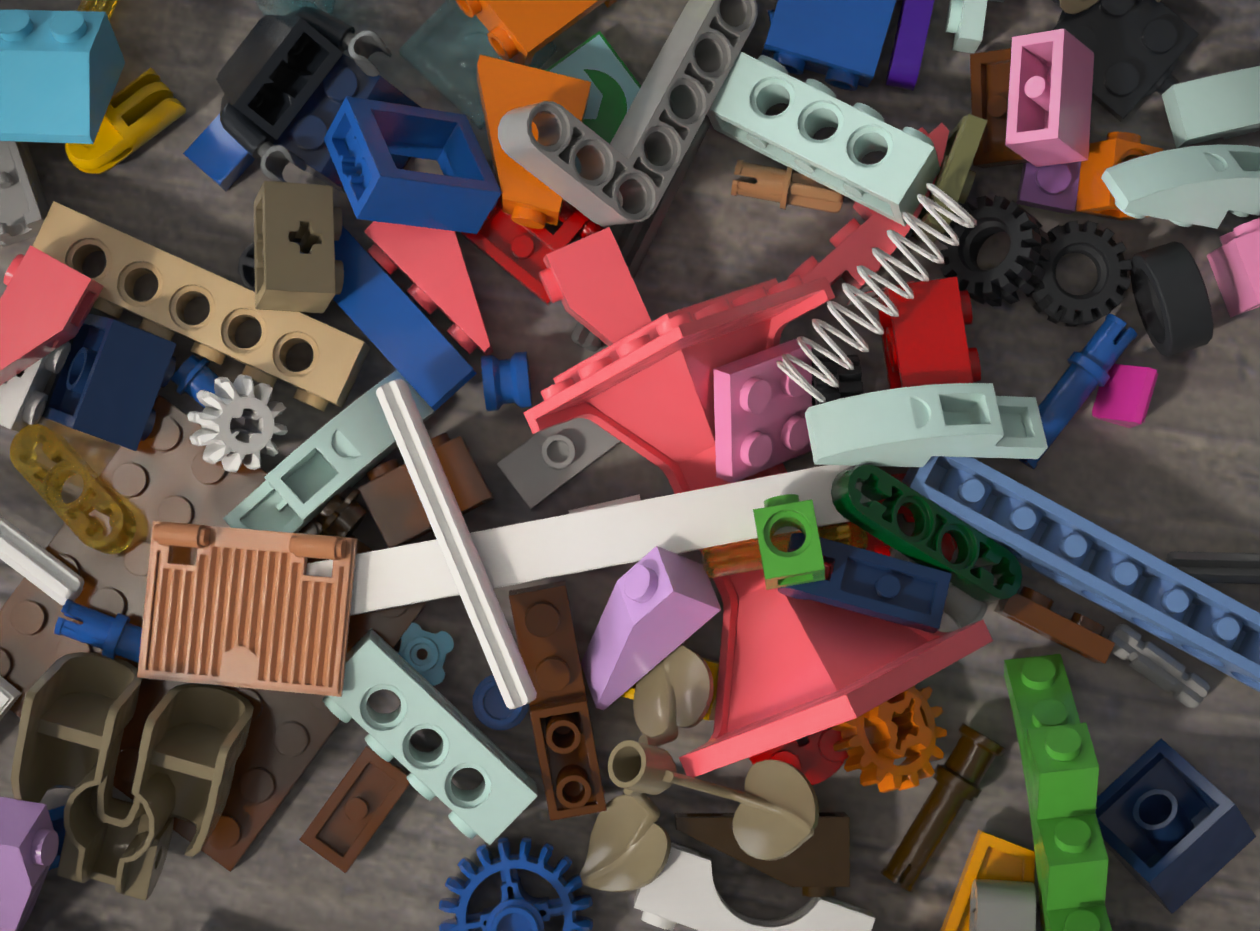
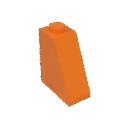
[477,54,591,229]

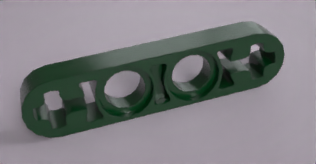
[831,464,1022,603]

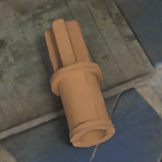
[731,159,844,213]

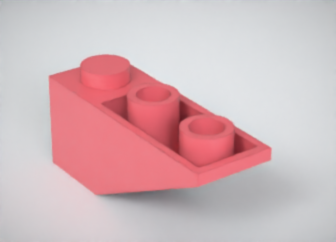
[364,221,493,356]
[0,245,104,385]

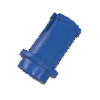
[171,354,219,408]

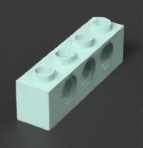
[707,51,941,226]
[323,629,538,845]

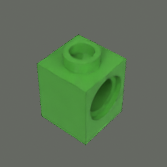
[753,494,825,590]

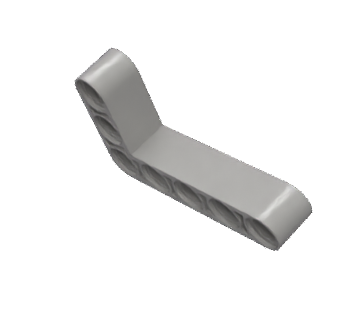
[498,0,758,226]

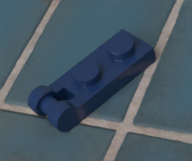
[778,533,952,633]

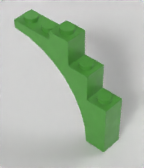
[1004,654,1112,931]

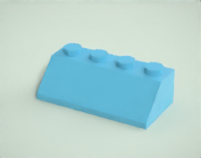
[0,9,125,144]

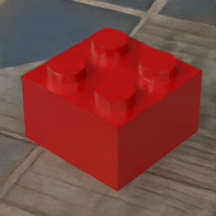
[876,277,981,389]

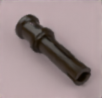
[881,723,1007,892]

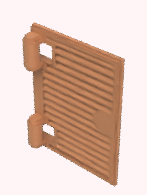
[137,521,358,697]

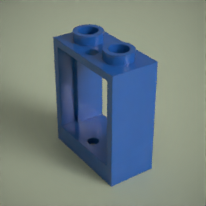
[324,96,502,234]

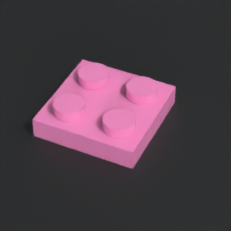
[713,339,812,483]

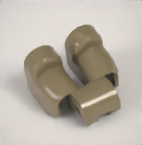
[11,652,254,901]

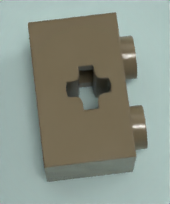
[254,181,344,313]

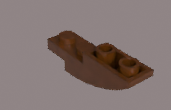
[509,581,607,821]

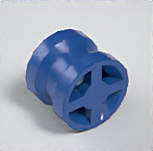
[481,351,532,411]

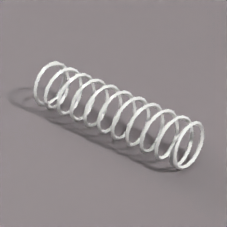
[776,183,976,403]

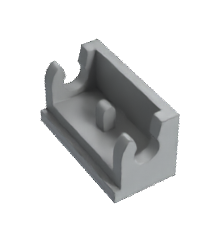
[0,141,50,247]

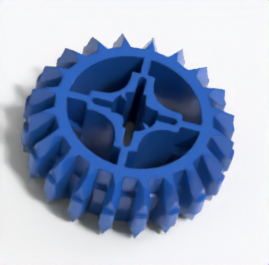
[439,836,593,931]

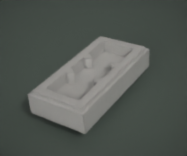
[497,418,621,510]

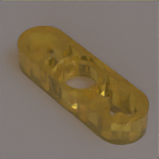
[10,424,136,554]

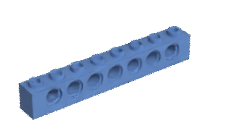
[902,456,1260,692]

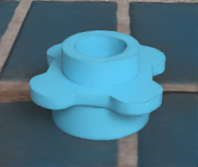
[398,622,454,686]

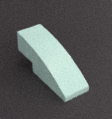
[1162,66,1260,149]

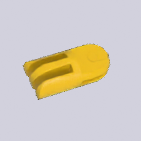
[65,68,186,174]

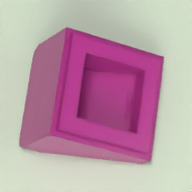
[1092,364,1158,428]

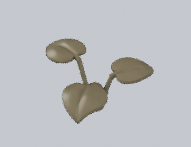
[579,644,819,892]

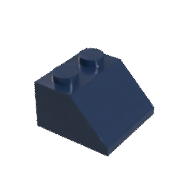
[273,54,422,195]
[42,313,176,451]
[1096,738,1256,914]

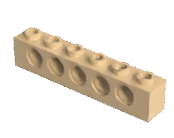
[33,201,370,412]

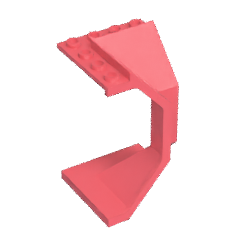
[524,275,993,778]

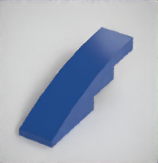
[295,225,477,411]

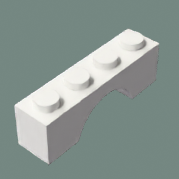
[634,842,876,931]

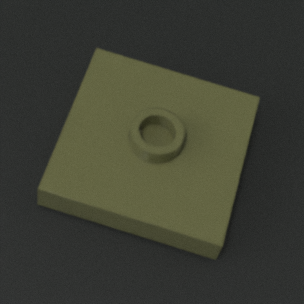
[912,114,988,243]

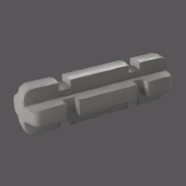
[1107,624,1210,708]

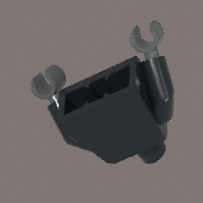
[216,5,392,182]

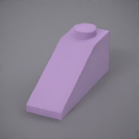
[581,546,721,710]
[0,797,59,931]

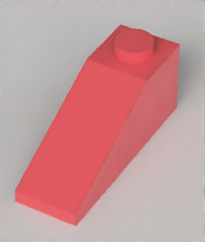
[539,227,652,346]

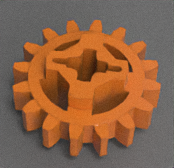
[830,685,947,793]

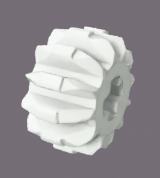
[187,374,288,473]

